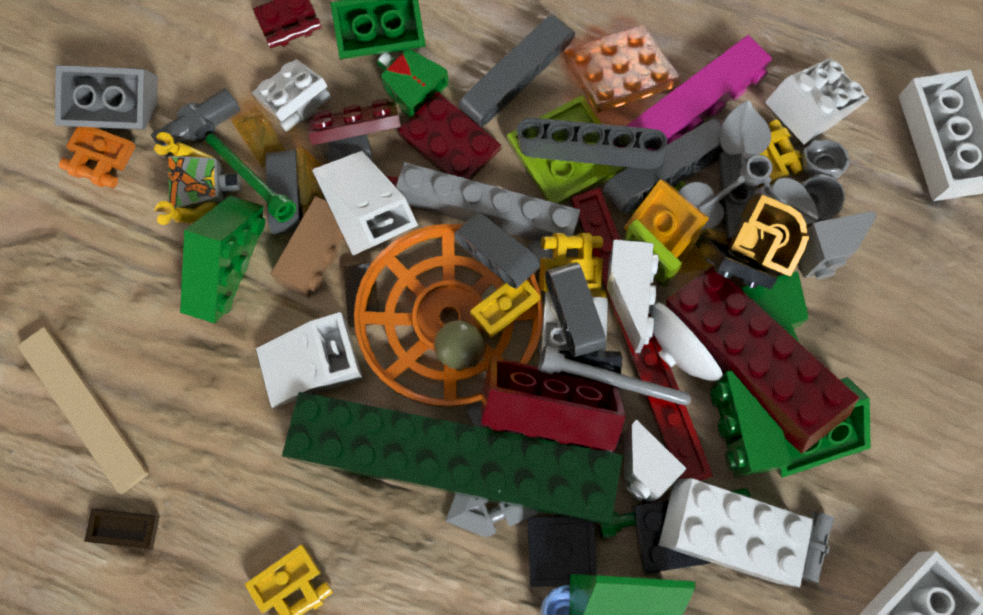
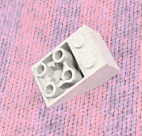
[765,58,869,144]
[312,151,418,255]
[607,240,658,353]
[256,312,363,408]

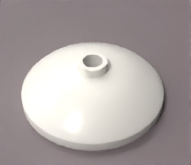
[651,302,723,381]

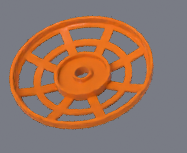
[354,224,543,408]

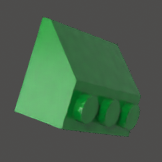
[330,0,426,60]
[777,377,871,478]
[569,574,695,615]

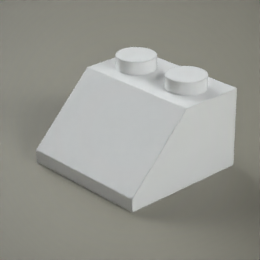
[623,420,686,503]

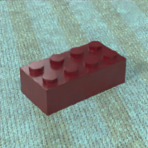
[481,357,626,451]

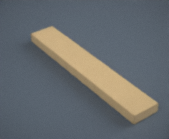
[17,327,150,494]

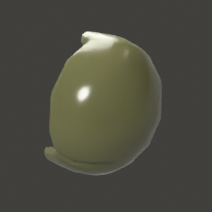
[434,320,486,369]

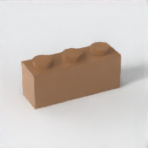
[270,196,345,299]

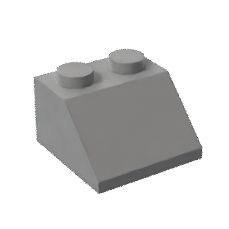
[799,211,877,279]

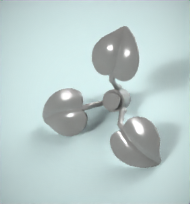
[679,101,819,232]

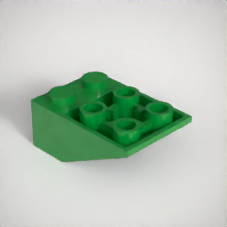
[710,371,791,478]

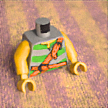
[154,132,242,225]

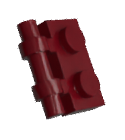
[252,0,322,49]

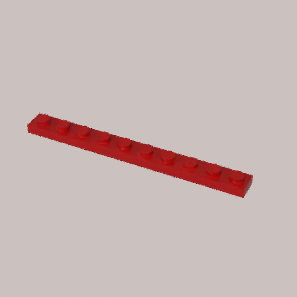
[571,188,713,481]

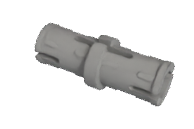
[802,512,834,584]

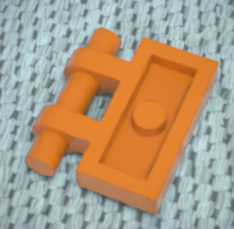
[59,127,136,188]

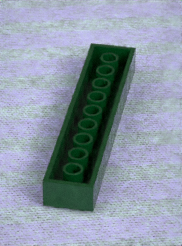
[282,392,623,526]

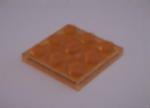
[564,25,680,113]

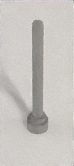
[538,346,691,405]

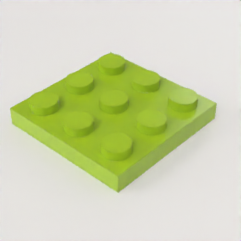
[507,95,628,205]

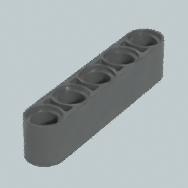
[459,14,575,127]
[517,118,667,169]
[603,118,724,214]

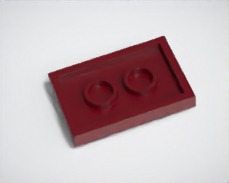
[397,92,501,180]
[308,99,401,145]

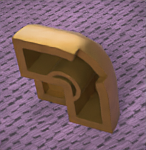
[729,193,809,277]

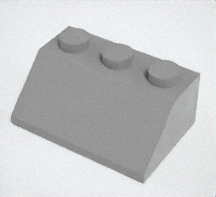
[55,65,158,130]

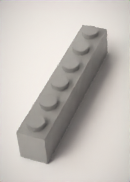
[396,162,580,250]

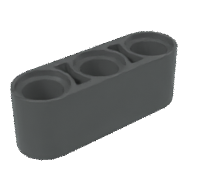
[266,150,303,234]
[454,212,540,289]
[545,262,606,357]

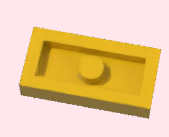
[470,280,540,338]

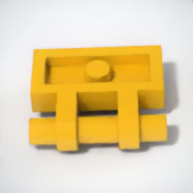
[746,119,804,188]
[539,233,603,291]
[244,544,334,615]

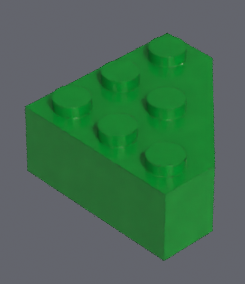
[180,196,265,324]

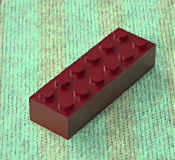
[666,266,859,454]

